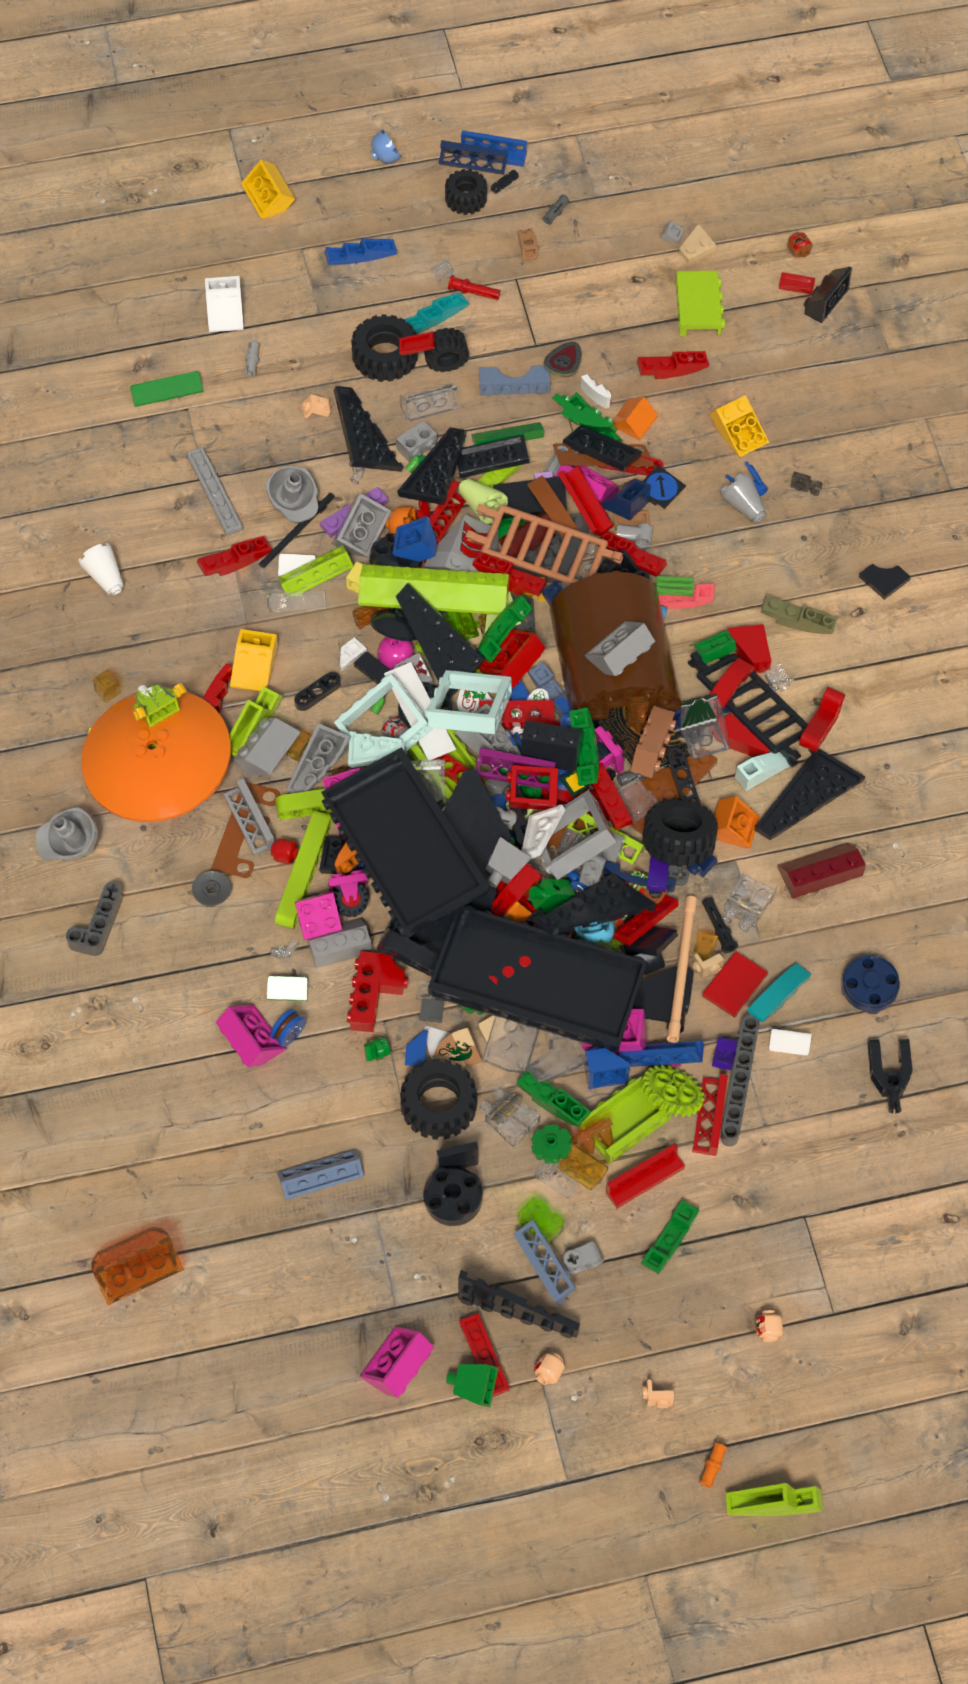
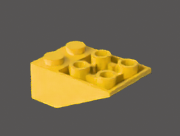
[709,395,769,457]
[230,629,278,692]

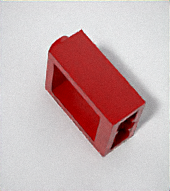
[506,765,558,810]

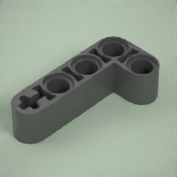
[66,882,123,956]

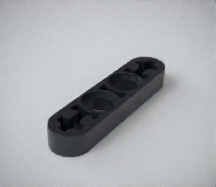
[667,748,701,806]

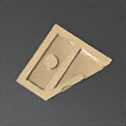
[679,225,717,264]

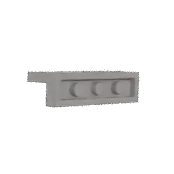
[223,778,274,856]

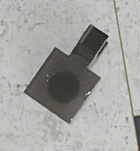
[790,471,823,496]

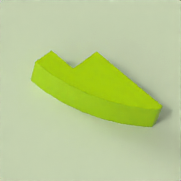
[230,686,283,757]
[726,1483,823,1517]

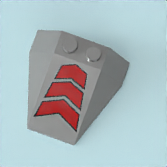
[423,515,498,572]

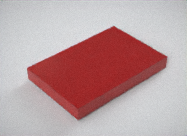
[702,952,768,1018]

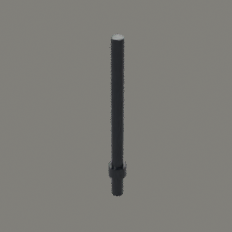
[259,493,334,568]

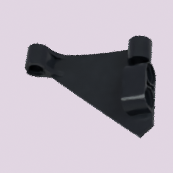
[633,966,694,1033]

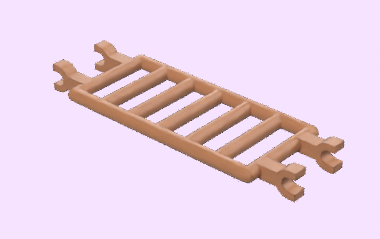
[466,504,623,584]

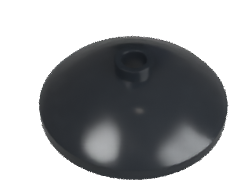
[370,608,417,641]

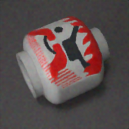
[381,717,408,739]

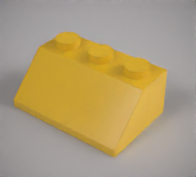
[241,160,295,219]

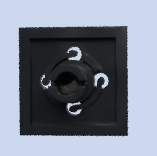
[319,836,360,874]

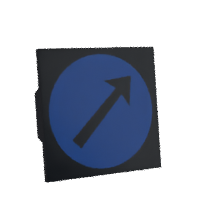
[643,465,686,509]

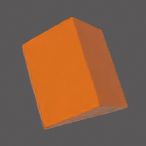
[613,396,658,441]

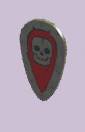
[543,342,582,376]

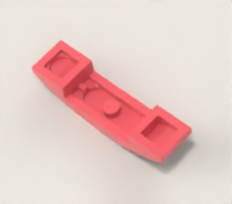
[658,584,715,609]

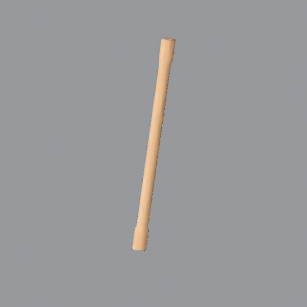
[667,896,697,1043]

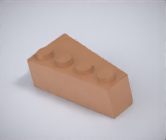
[630,706,676,778]

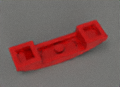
[702,658,754,726]

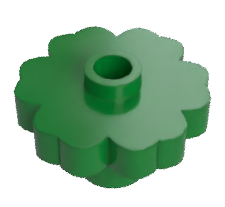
[531,1125,572,1164]

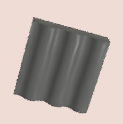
[419,998,444,1023]

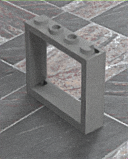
[540,790,616,880]

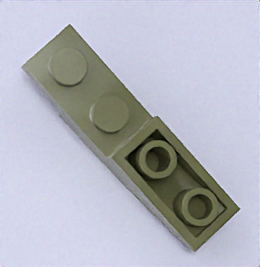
[761,594,837,634]

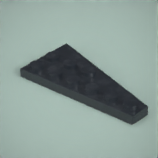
[334,386,403,472]
[397,427,466,505]
[396,583,486,699]
[538,873,656,935]
[458,1270,580,1338]

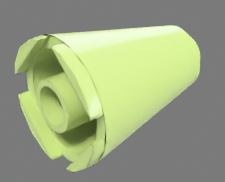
[459,479,508,524]

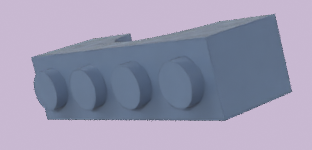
[479,366,550,396]

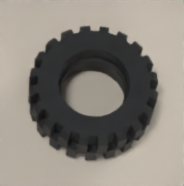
[351,314,418,382]
[642,799,718,867]
[400,1059,477,1140]

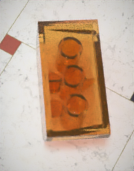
[91,1227,184,1305]

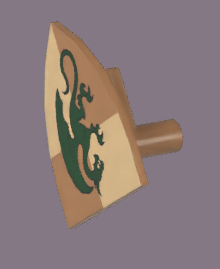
[433,1027,483,1066]

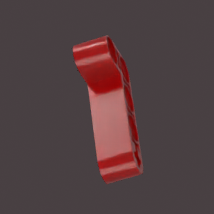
[799,687,846,752]

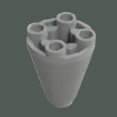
[720,473,767,524]

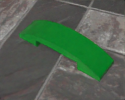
[478,595,533,663]
[569,708,599,786]
[641,1200,700,1275]

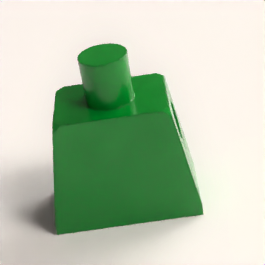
[529,878,576,914]
[446,1364,499,1408]

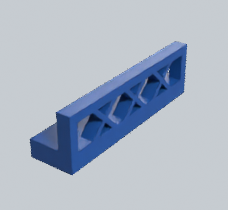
[461,130,527,167]
[619,1041,704,1067]

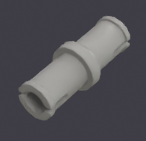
[244,341,259,377]

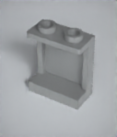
[579,832,625,887]

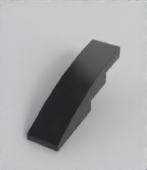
[509,784,527,851]

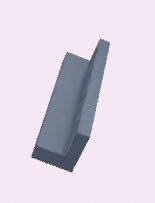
[277,1149,364,1200]
[513,1220,577,1305]

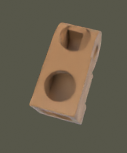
[518,228,538,261]

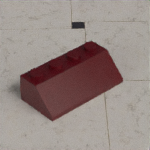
[777,843,866,899]

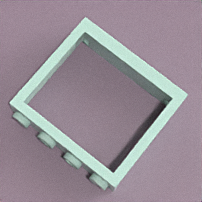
[425,670,512,734]
[334,674,433,767]

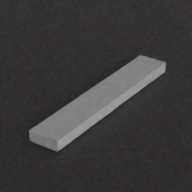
[186,447,243,536]

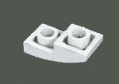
[581,374,611,408]

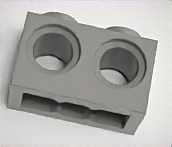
[396,421,437,462]

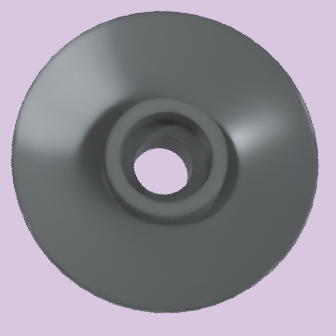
[192,871,231,906]

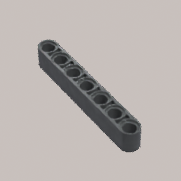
[720,1015,760,1147]

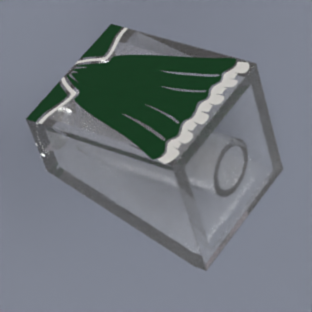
[681,694,729,760]

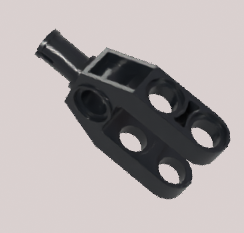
[868,1039,913,1114]

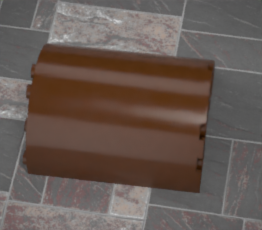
[549,571,682,720]

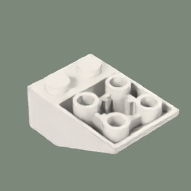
[205,276,244,332]

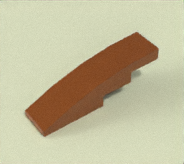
[527,476,578,538]

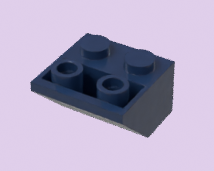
[601,478,651,520]

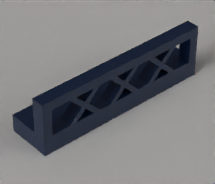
[439,140,508,175]

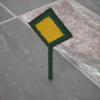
[559,771,589,798]

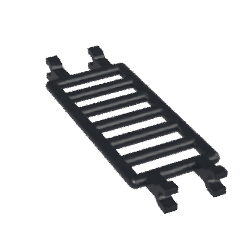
[687,651,814,767]

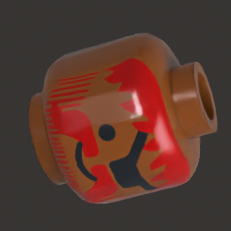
[787,232,812,258]

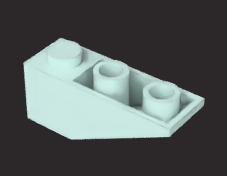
[735,752,790,791]

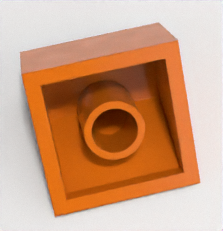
[714,796,760,849]

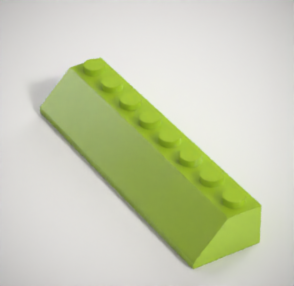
[358,565,509,615]

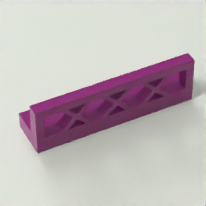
[476,748,555,790]

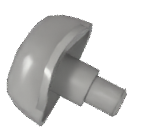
[265,466,318,523]
[35,807,98,862]

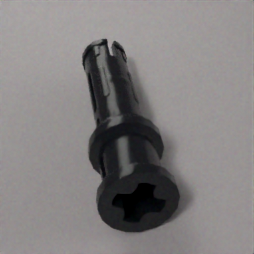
[702,897,738,954]

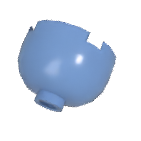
[370,129,401,164]

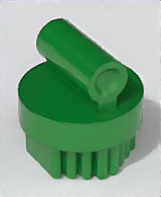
[364,1037,391,1061]

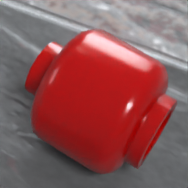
[270,838,299,865]

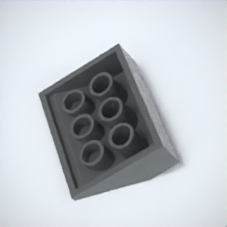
[513,514,590,583]

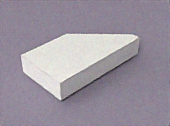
[340,637,367,671]

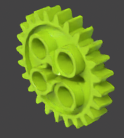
[641,1065,705,1117]

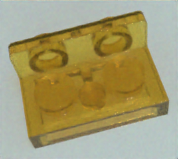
[558,1146,608,1190]

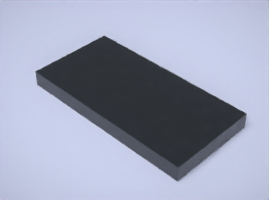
[562,425,642,471]
[457,434,530,478]
[493,476,567,519]

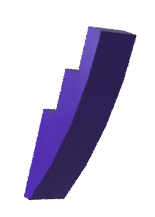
[646,856,669,892]

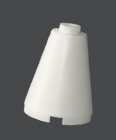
[78,543,123,595]

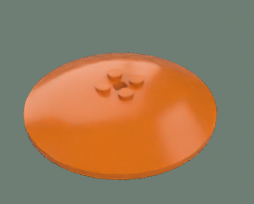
[81,692,231,822]

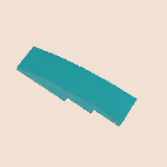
[404,292,469,334]
[747,963,812,1023]

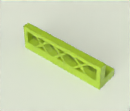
[278,545,354,599]
[566,813,645,866]

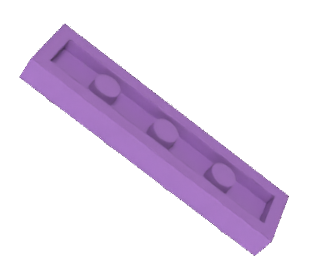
[320,487,389,538]

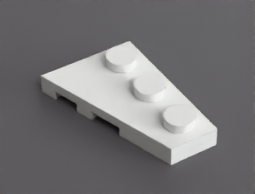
[522,805,566,858]

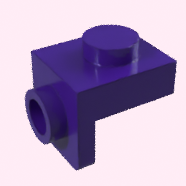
[712,1037,738,1071]

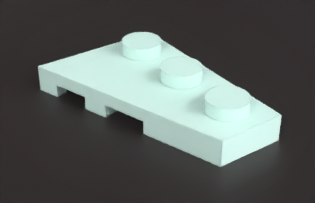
[348,731,404,768]

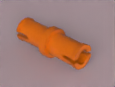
[699,1443,727,1488]

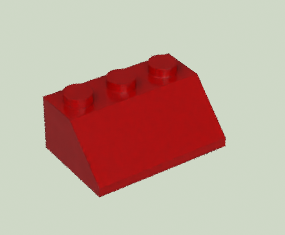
[478,629,546,689]

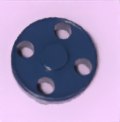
[841,956,900,1014]

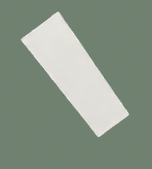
[384,662,456,761]

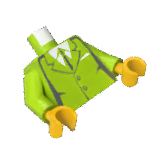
[133,683,187,728]

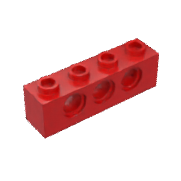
[478,700,554,730]
[347,951,384,1033]

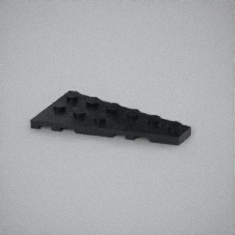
[754,749,865,840]

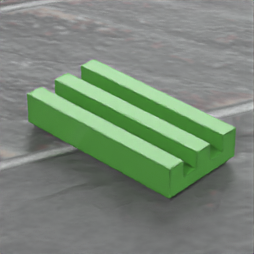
[656,576,693,597]

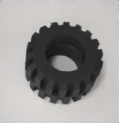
[445,169,487,215]
[424,328,469,372]

